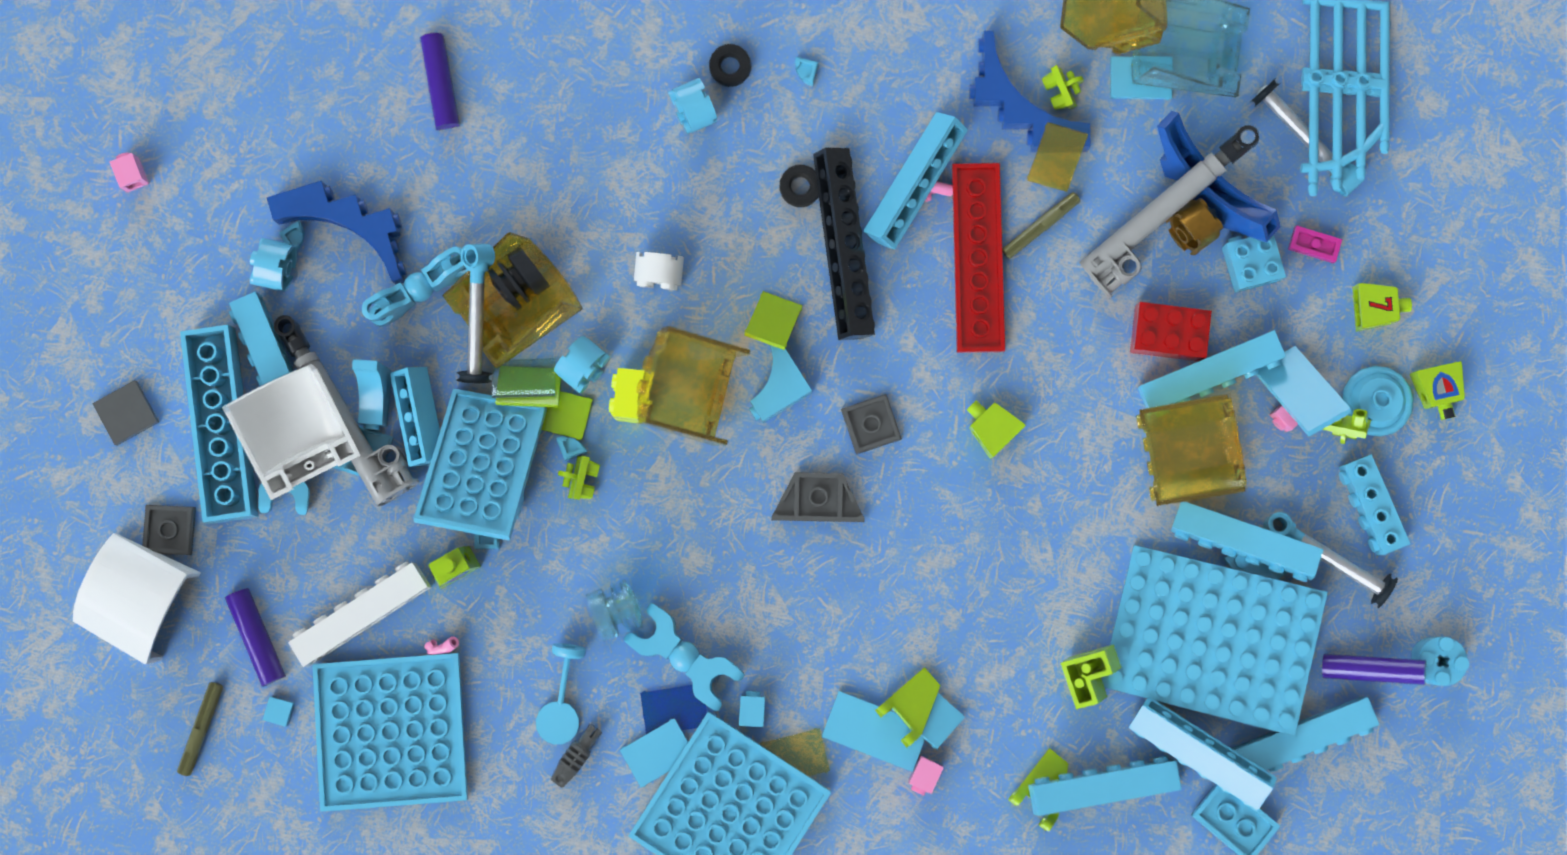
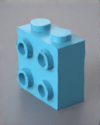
[1222,235,1286,293]

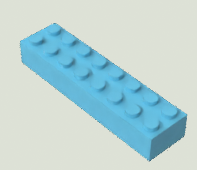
[180,325,259,524]

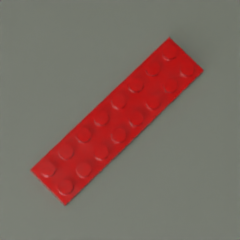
[952,163,1005,353]

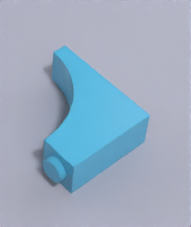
[749,345,812,423]
[352,359,392,431]

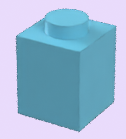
[739,691,765,727]

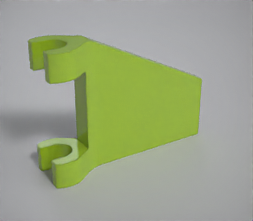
[875,667,940,748]
[1008,748,1069,831]

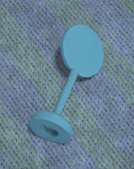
[536,643,586,745]

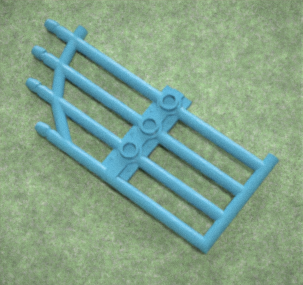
[1300,0,1390,196]

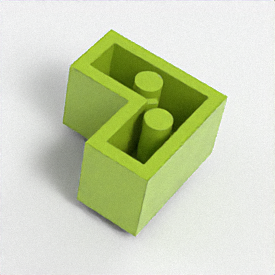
[1060,644,1122,710]

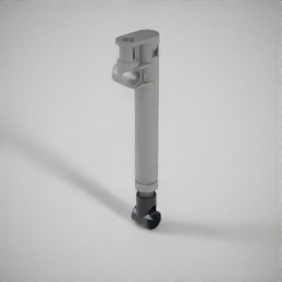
[1079,125,1259,299]
[274,315,420,507]

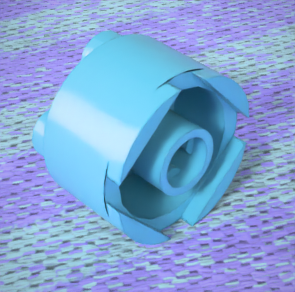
[668,78,717,134]
[250,238,297,291]
[554,336,611,394]
[1411,637,1469,686]

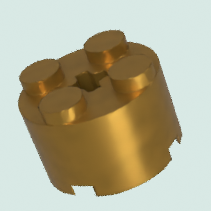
[1166,198,1223,255]

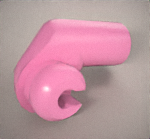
[924,181,953,202]
[424,636,459,655]

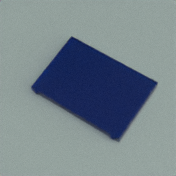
[640,685,707,734]

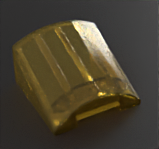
[442,232,583,368]

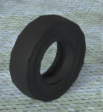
[709,44,751,87]
[779,165,819,207]

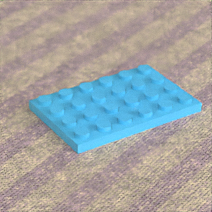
[413,388,547,540]

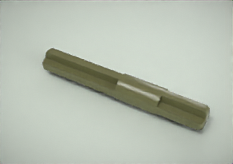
[1002,192,1081,259]
[177,682,223,776]

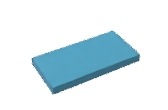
[1256,346,1351,436]
[821,691,925,772]

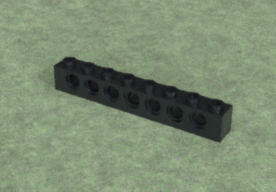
[813,148,875,340]

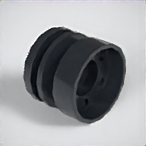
[487,246,550,311]

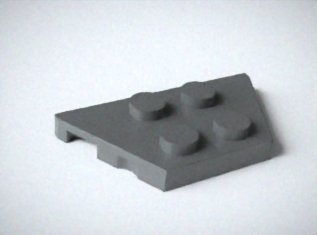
[772,472,865,522]

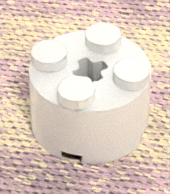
[634,252,684,290]

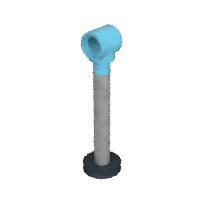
[1250,78,1365,197]
[457,244,495,384]
[1263,512,1398,608]

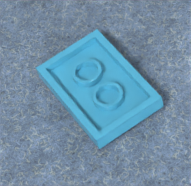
[1191,784,1281,855]

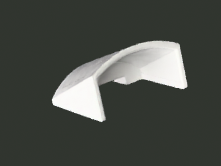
[222,364,361,500]
[73,533,201,664]

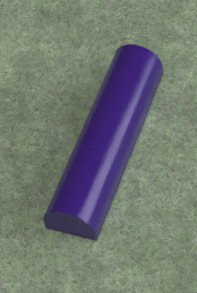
[420,33,460,131]
[225,588,286,687]
[1322,654,1426,685]

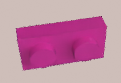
[1288,225,1343,264]

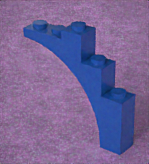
[969,31,1091,152]
[1157,111,1281,243]
[267,181,407,284]

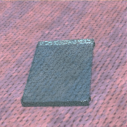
[492,358,556,398]

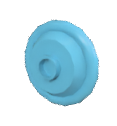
[1342,366,1414,437]

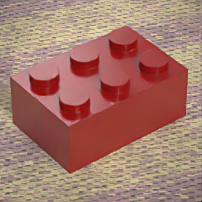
[1130,302,1212,362]

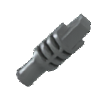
[551,724,602,788]

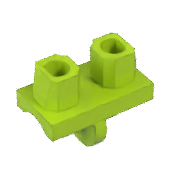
[1041,65,1084,111]
[1322,409,1371,444]
[558,456,600,500]

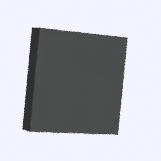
[92,380,159,446]
[841,394,902,455]
[142,505,196,555]

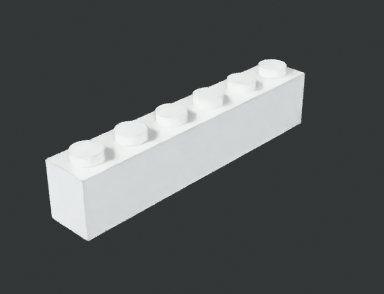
[288,561,432,667]

